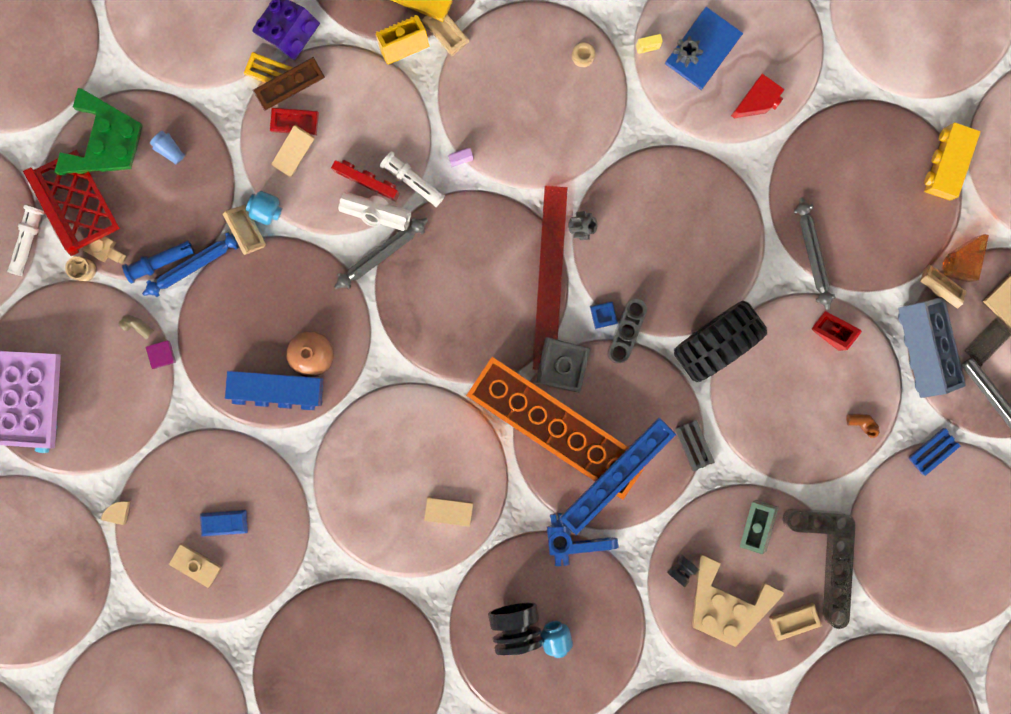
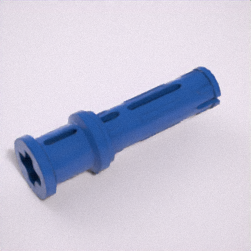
[122,240,195,284]

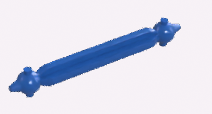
[142,232,239,297]

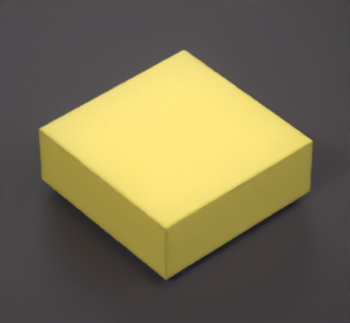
[636,34,663,54]

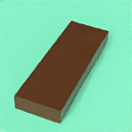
[253,57,325,111]

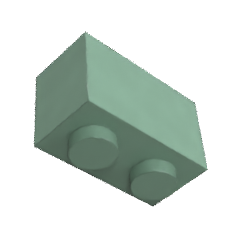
[740,500,779,554]

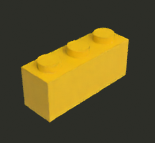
[924,122,981,201]

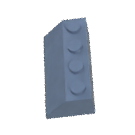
[898,297,966,398]

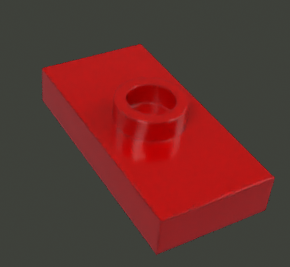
[270,108,319,136]

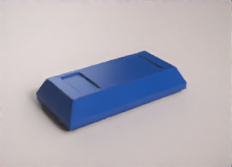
[200,510,248,537]

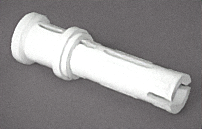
[380,151,445,207]
[7,205,45,276]

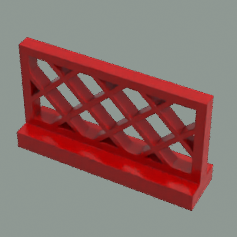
[23,149,120,256]

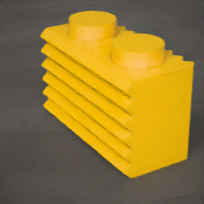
[375,15,430,65]

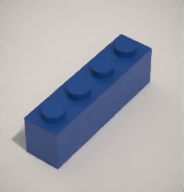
[225,371,324,410]

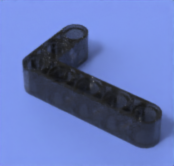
[782,509,855,629]

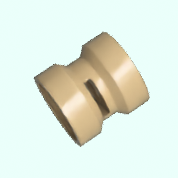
[65,256,96,281]

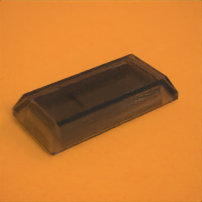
[964,318,1011,367]

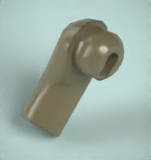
[119,315,154,339]

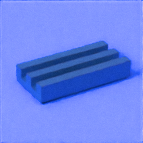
[908,428,961,476]

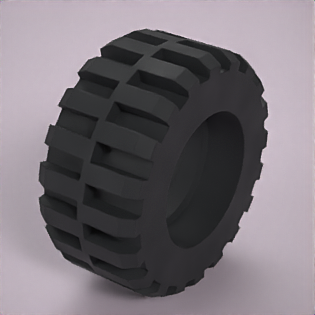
[674,300,767,382]

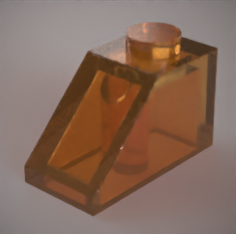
[943,234,989,282]

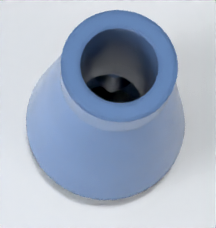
[150,130,185,165]

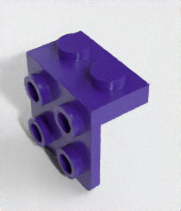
[252,0,320,61]

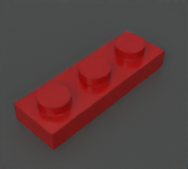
[331,160,400,202]

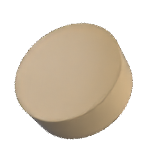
[572,42,595,67]

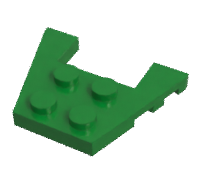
[55,88,143,175]

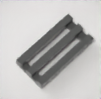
[675,420,715,472]

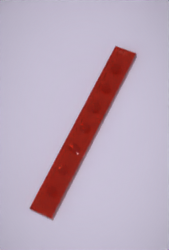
[533,186,568,370]

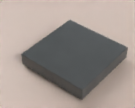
[535,337,590,393]

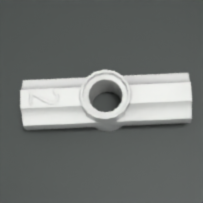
[339,192,411,231]

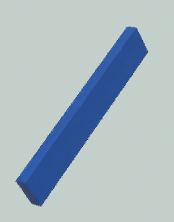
[559,417,676,535]

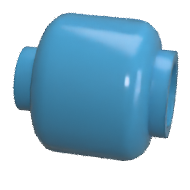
[246,191,283,225]
[540,621,573,658]

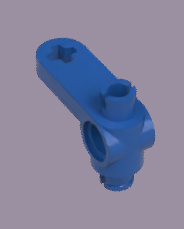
[547,513,619,566]

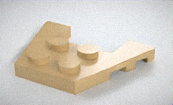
[692,554,784,647]

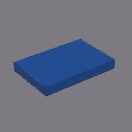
[665,7,743,91]

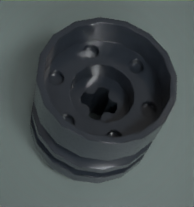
[488,602,544,656]

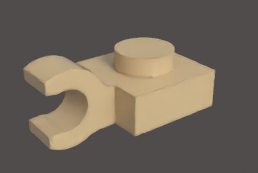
[82,231,127,264]

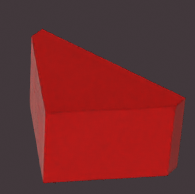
[811,311,862,351]

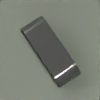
[607,299,647,363]

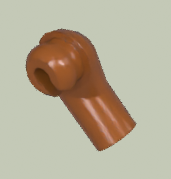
[846,414,880,438]

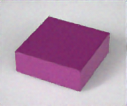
[146,340,176,369]

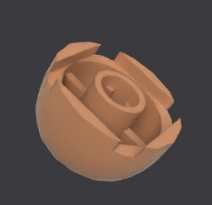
[287,331,334,377]

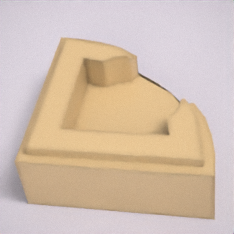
[101,501,131,525]

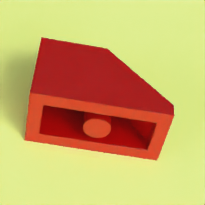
[731,73,785,119]

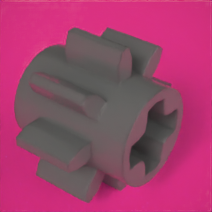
[673,36,703,68]
[568,211,597,240]

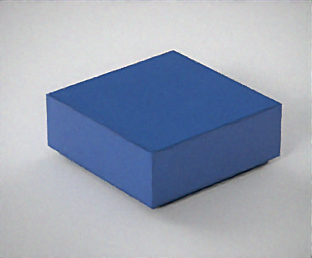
[590,301,618,329]

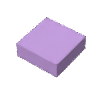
[448,148,473,167]

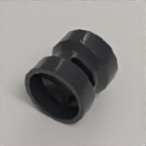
[667,555,699,587]

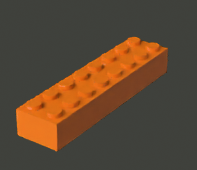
[466,357,645,500]

